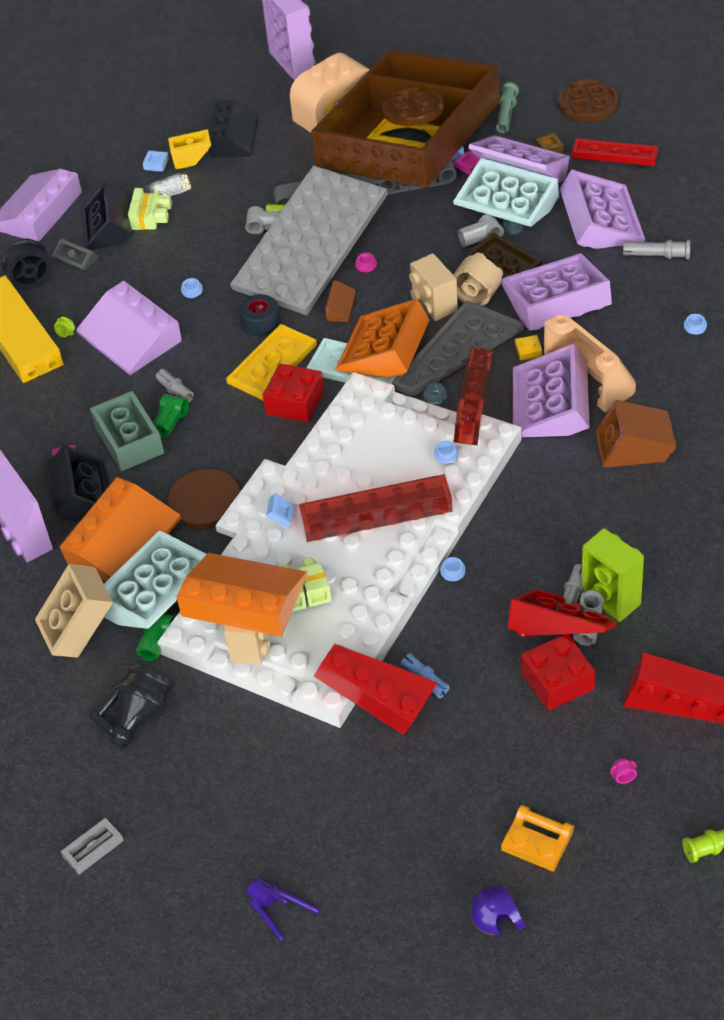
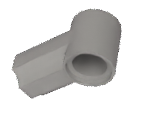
[245,206,280,234]
[458,214,504,247]
[573,590,603,646]

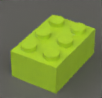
[582,528,644,622]

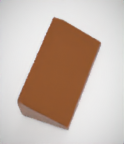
[326,280,356,323]

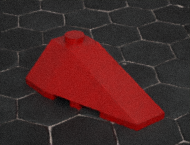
[508,588,617,637]

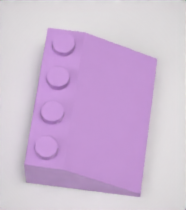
[262,0,316,81]
[469,135,570,183]
[0,169,82,242]
[560,170,645,249]
[501,253,612,331]
[76,281,182,375]
[513,343,590,437]
[0,450,53,562]

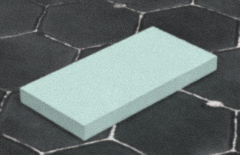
[307,338,398,385]

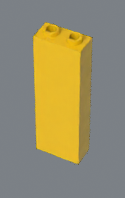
[0,275,63,383]

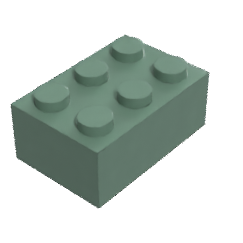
[90,391,164,472]

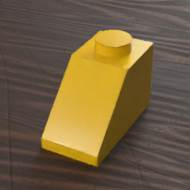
[168,129,211,169]

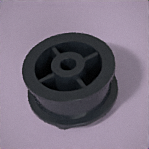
[1,238,53,290]

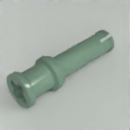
[496,82,519,133]

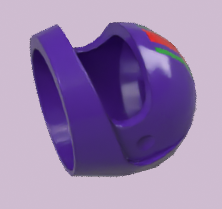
[470,885,526,936]

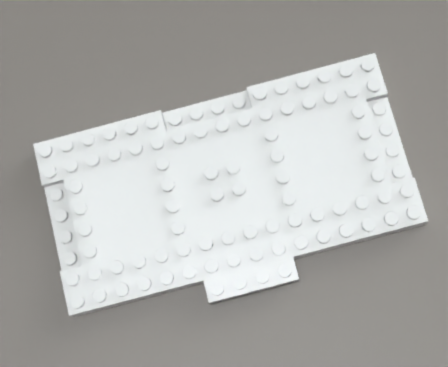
[157,372,521,728]

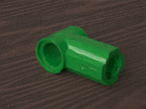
[153,394,189,438]
[136,613,176,662]

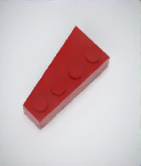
[314,643,438,735]
[623,653,724,724]

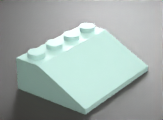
[453,158,559,227]
[104,530,206,629]

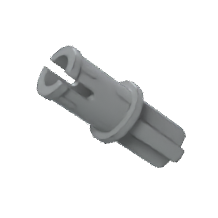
[155,369,194,402]
[563,564,584,604]

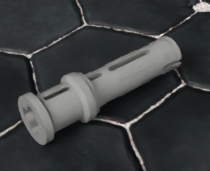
[623,239,691,260]

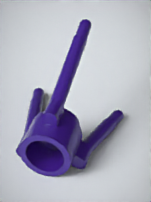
[247,877,320,941]

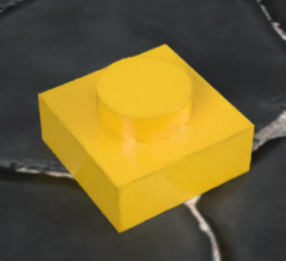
[515,335,542,361]

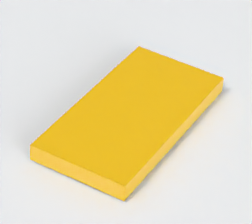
[226,324,317,400]

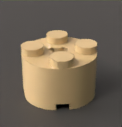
[453,253,503,306]

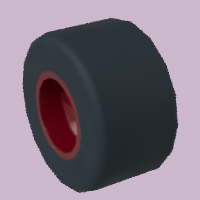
[239,294,280,336]

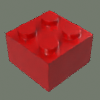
[263,363,325,423]
[521,634,595,711]

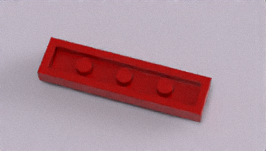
[572,138,658,166]

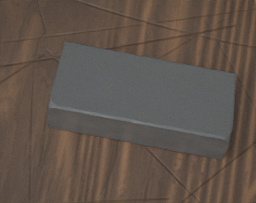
[51,238,99,271]

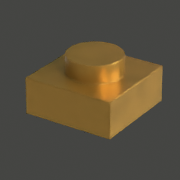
[536,133,563,152]

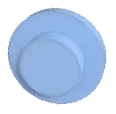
[181,278,203,298]
[684,314,707,335]
[434,441,458,464]
[440,557,466,581]

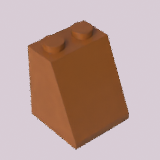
[595,400,676,468]

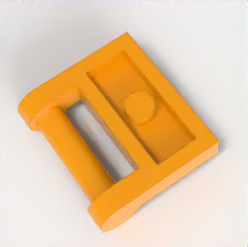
[501,805,574,872]

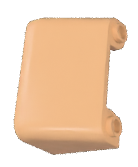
[544,315,636,412]

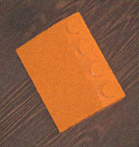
[336,299,429,378]
[60,477,181,581]
[177,553,307,637]

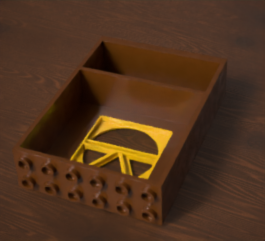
[311,49,500,188]

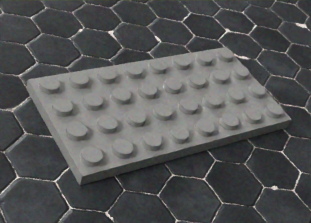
[231,166,388,315]

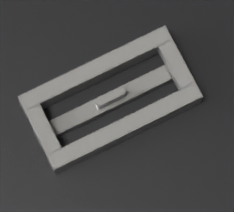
[60,818,124,875]

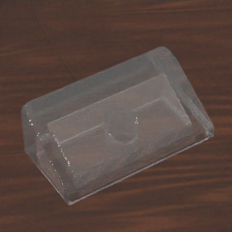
[145,173,191,196]

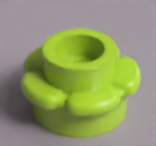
[54,316,75,338]

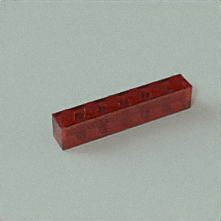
[453,347,493,446]
[299,474,453,542]

